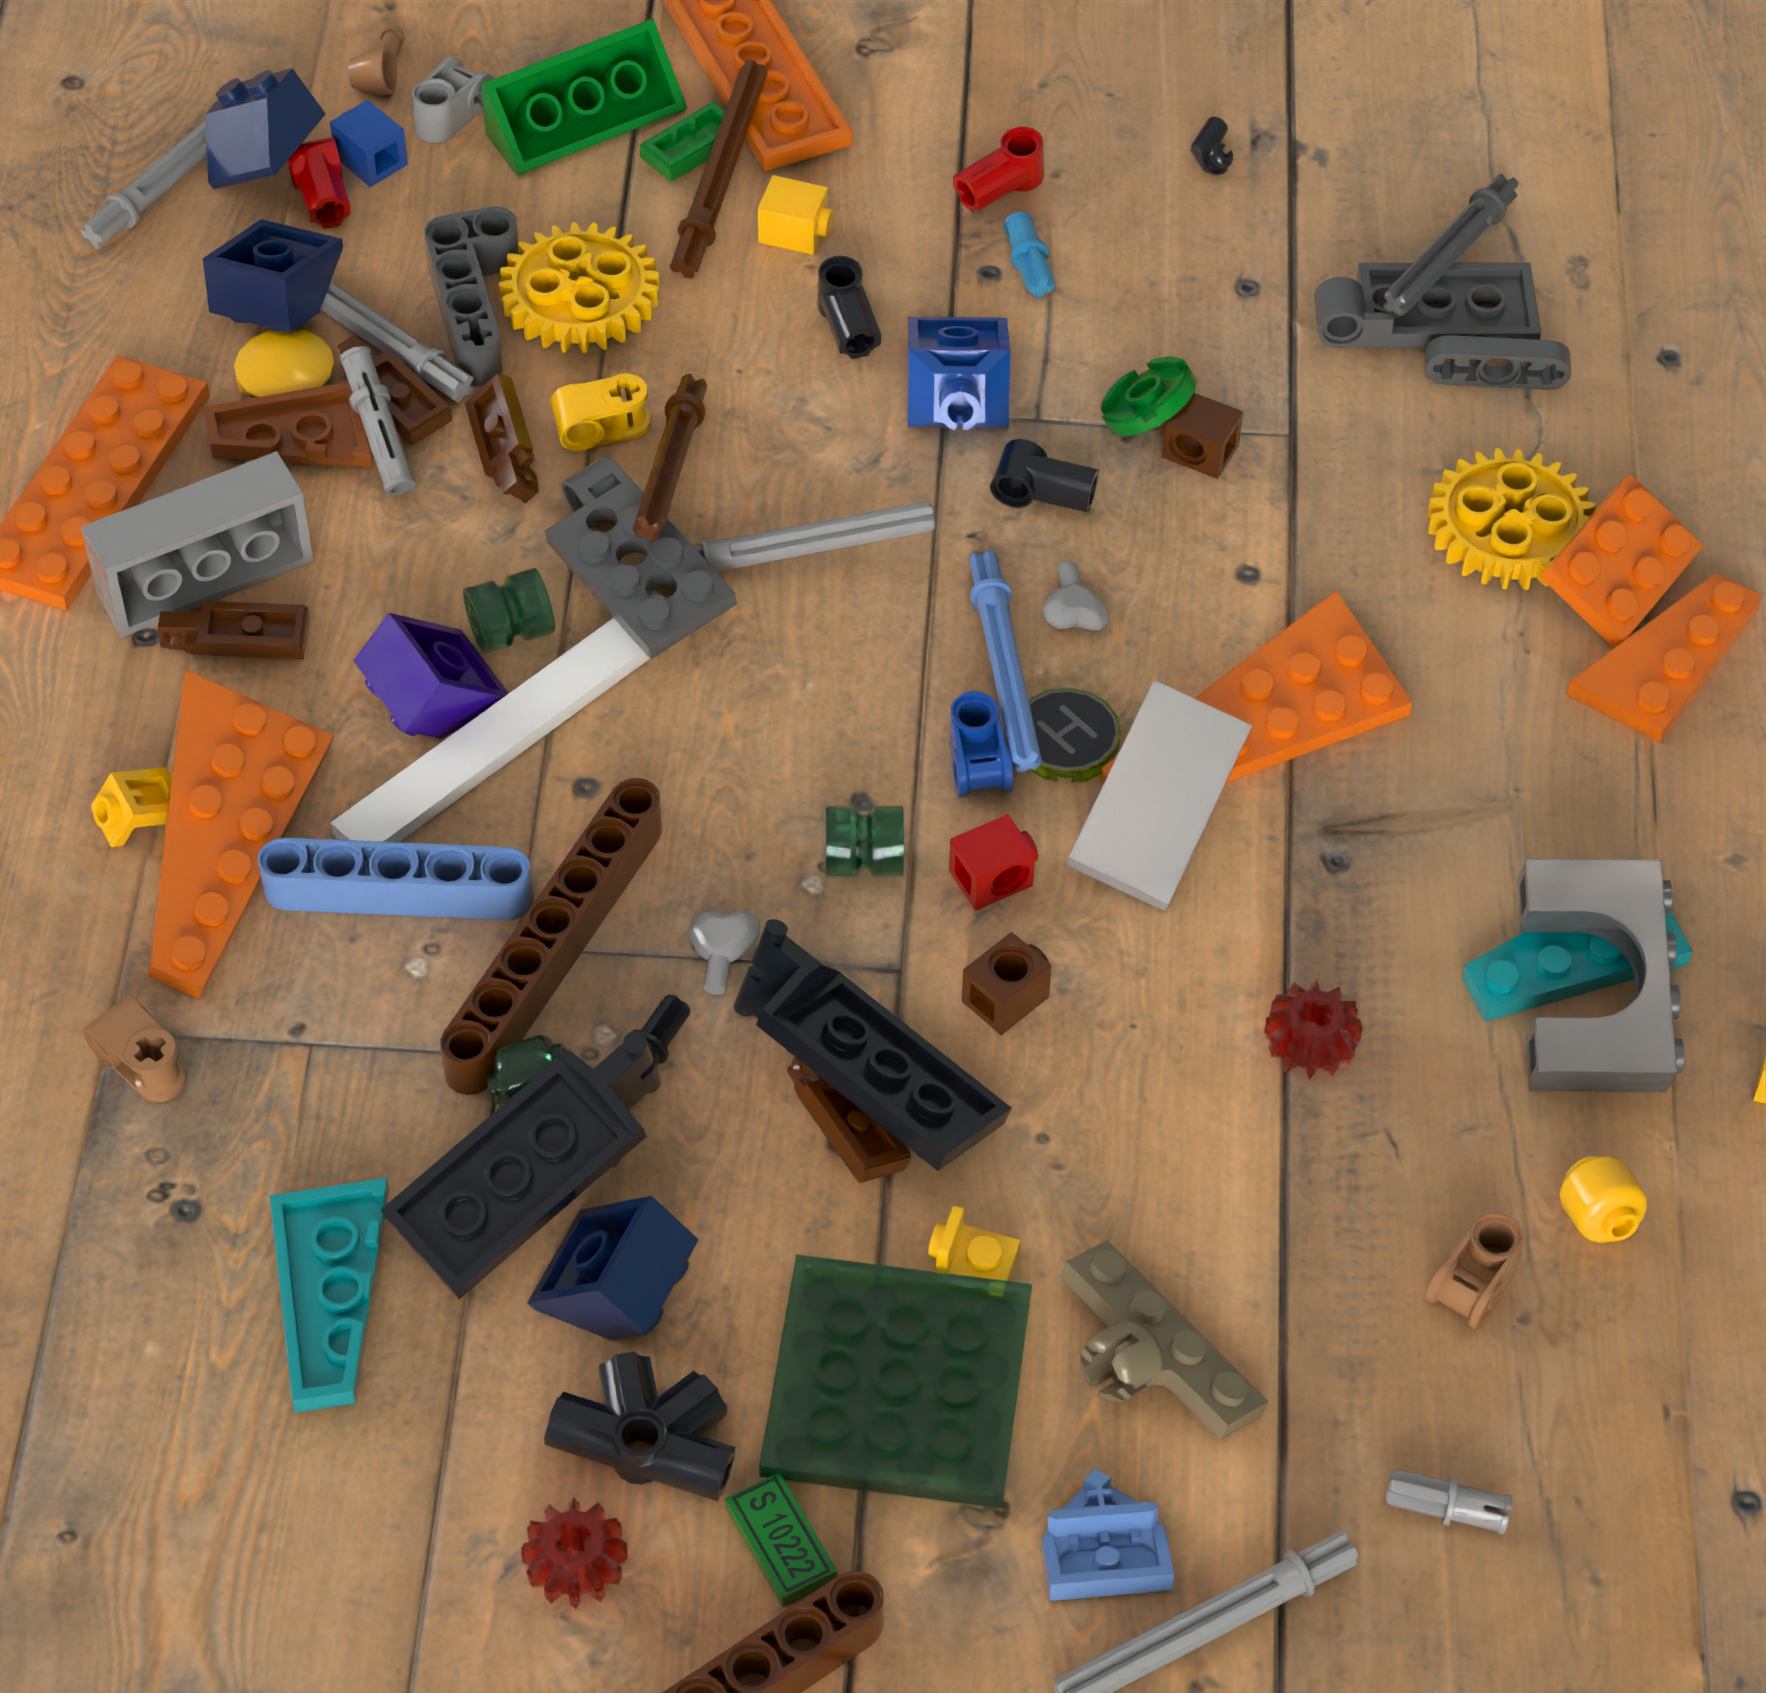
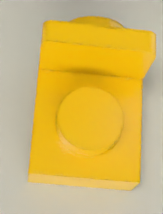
[91,767,171,847]
[928,1205,1021,1301]

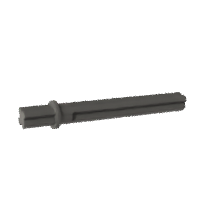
[1383,173,1519,316]

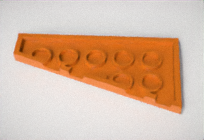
[1101,591,1413,784]
[148,669,334,1000]

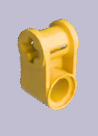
[550,373,651,452]

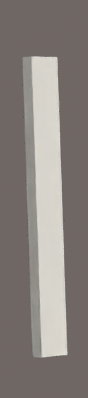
[330,589,665,842]

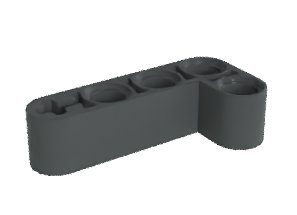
[425,207,519,386]

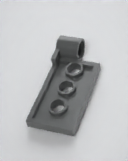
[1314,263,1541,348]
[545,455,737,659]

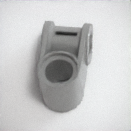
[412,56,495,143]

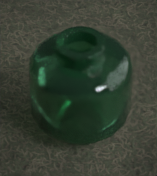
[487,1034,567,1105]

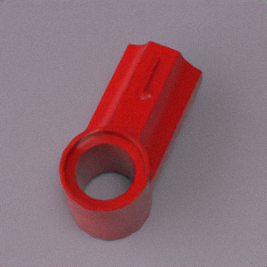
[953,126,1044,212]
[287,137,351,229]

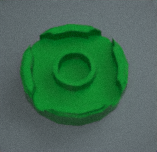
[1100,356,1197,437]

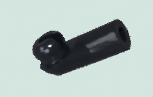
[1190,117,1233,176]

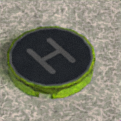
[1028,688,1121,783]

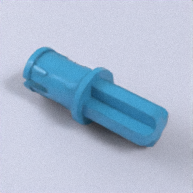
[1003,212,1055,298]

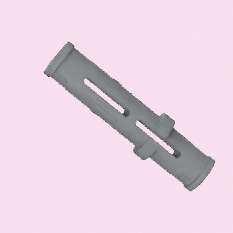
[339,346,416,496]

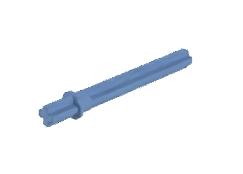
[969,549,1042,773]

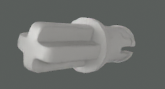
[1386,1469,1513,1535]

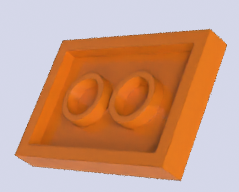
[1540,474,1704,648]

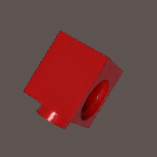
[949,814,1038,911]

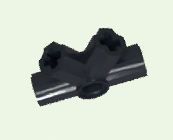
[544,1352,736,1501]

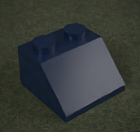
[205,68,326,189]
[203,219,343,333]
[527,1195,699,1340]

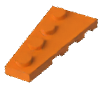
[1566,572,1763,743]

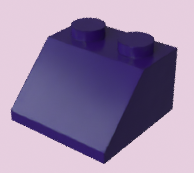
[353,613,509,739]

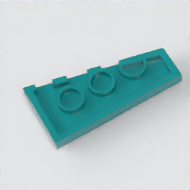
[1462,912,1693,1022]
[269,1178,389,1413]

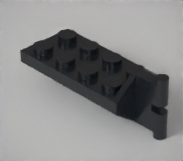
[733,919,1012,1171]
[380,1031,661,1299]

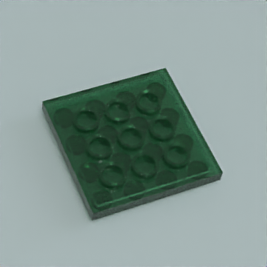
[759,1254,1032,1509]

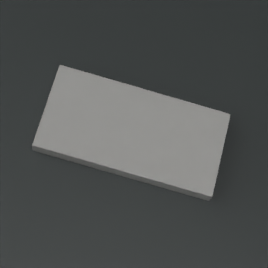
[1065,680,1252,912]

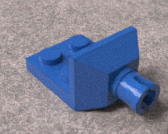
[908,317,1010,430]

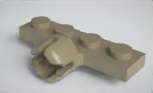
[1060,1240,1269,1440]

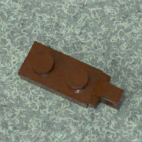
[338,335,452,445]
[465,372,539,504]
[158,601,309,659]
[787,1057,911,1183]

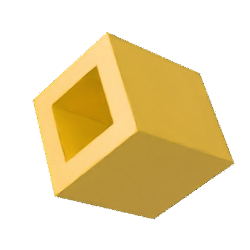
[758,175,835,255]

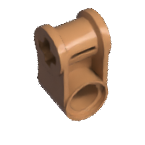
[82,995,187,1103]
[1424,1212,1524,1331]

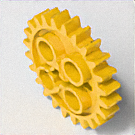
[499,222,660,353]
[1427,448,1596,590]

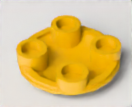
[234,329,335,398]

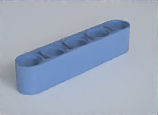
[258,837,533,920]

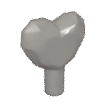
[1042,561,1109,631]
[688,911,760,995]

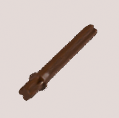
[670,60,768,278]
[633,374,707,542]

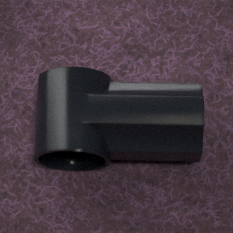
[817,256,881,359]
[990,439,1099,512]

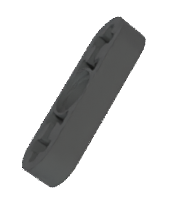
[1425,335,1571,390]

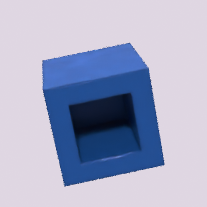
[330,100,408,187]

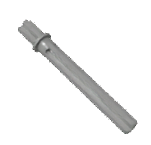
[81,120,207,249]
[321,281,474,403]
[693,501,936,572]
[1053,1531,1359,1693]

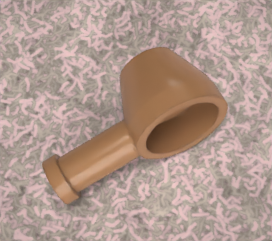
[348,25,405,95]

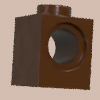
[1159,393,1243,479]
[962,932,1052,1035]

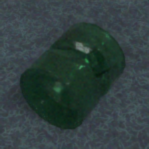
[463,568,555,654]
[826,806,904,877]

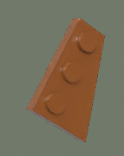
[203,382,373,468]

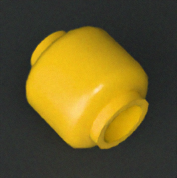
[1559,1156,1648,1243]

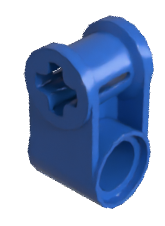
[949,691,1013,797]

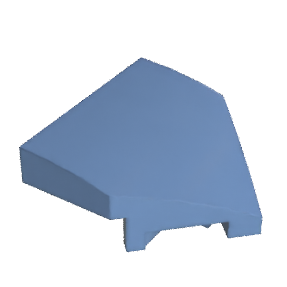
[1042,1468,1174,1601]

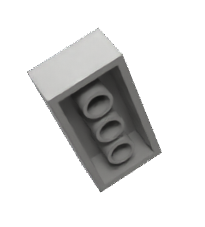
[81,451,314,638]

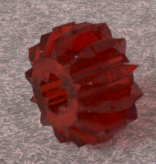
[1264,979,1363,1079]
[521,1496,628,1609]

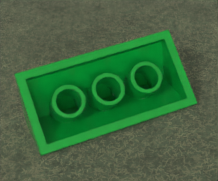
[481,18,687,175]

